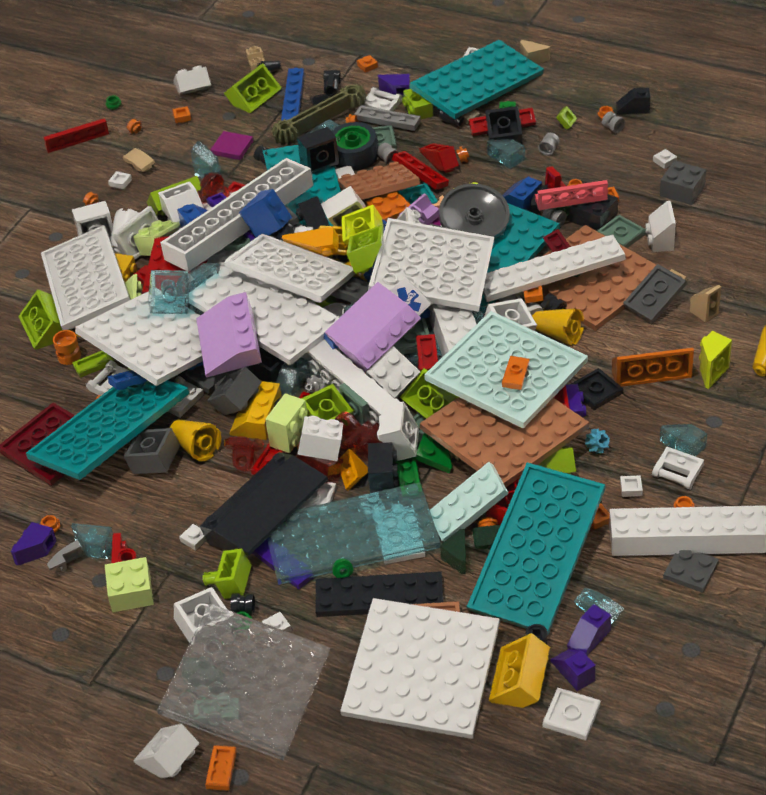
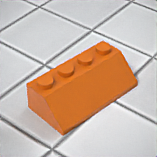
[612,348,694,387]

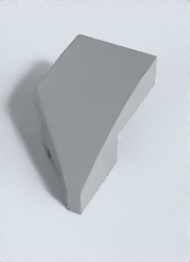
[47,540,83,571]

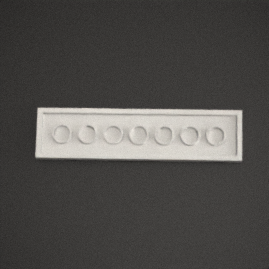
[483,235,626,302]

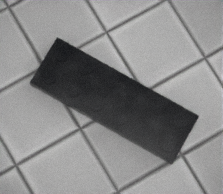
[316,571,443,617]

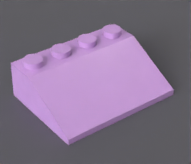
[324,282,421,373]
[196,292,262,377]

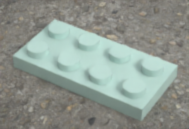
[428,462,508,543]

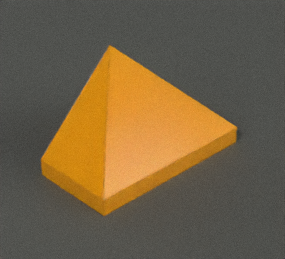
[336,449,368,491]

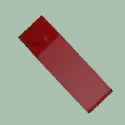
[419,143,459,173]

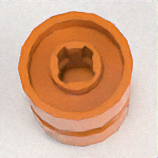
[53,330,81,365]

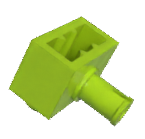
[203,549,251,599]

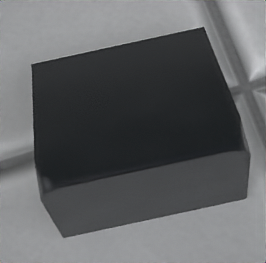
[310,94,328,106]

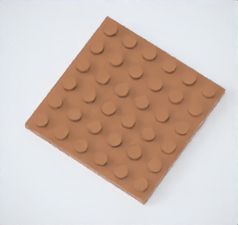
[542,225,656,331]
[420,397,589,487]

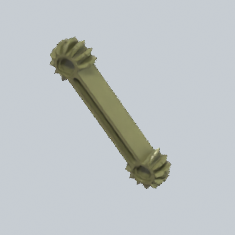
[272,84,367,144]

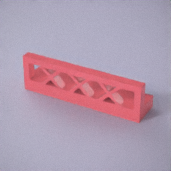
[535,180,608,210]

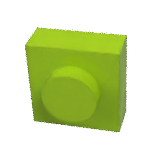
[556,106,577,130]

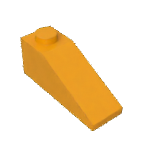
[282,226,339,257]

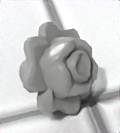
[304,375,325,394]

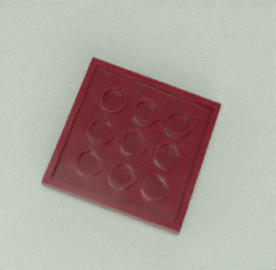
[0,402,75,486]

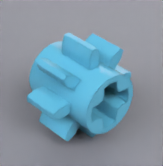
[585,429,610,454]

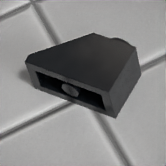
[616,87,650,114]

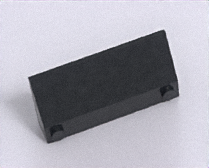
[199,452,328,556]

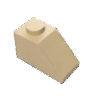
[690,285,721,323]

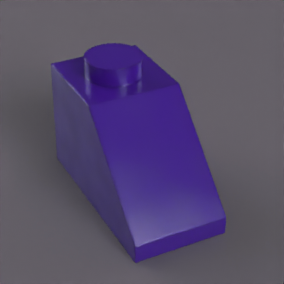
[567,604,611,656]
[551,649,596,691]

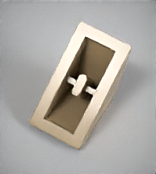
[520,40,550,64]

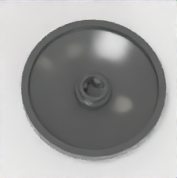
[439,184,510,240]

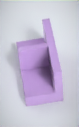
[399,194,439,225]

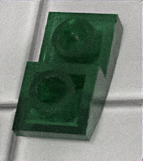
[472,525,500,550]

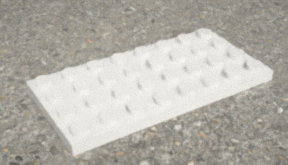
[41,225,130,330]
[185,267,339,365]

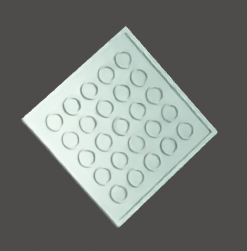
[425,311,588,429]

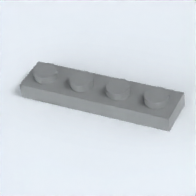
[354,105,421,131]

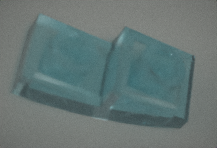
[573,587,624,624]

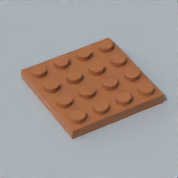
[338,162,420,200]

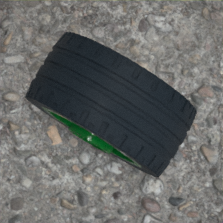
[332,122,379,171]

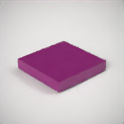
[210,131,254,160]

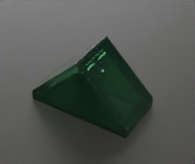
[440,529,466,574]

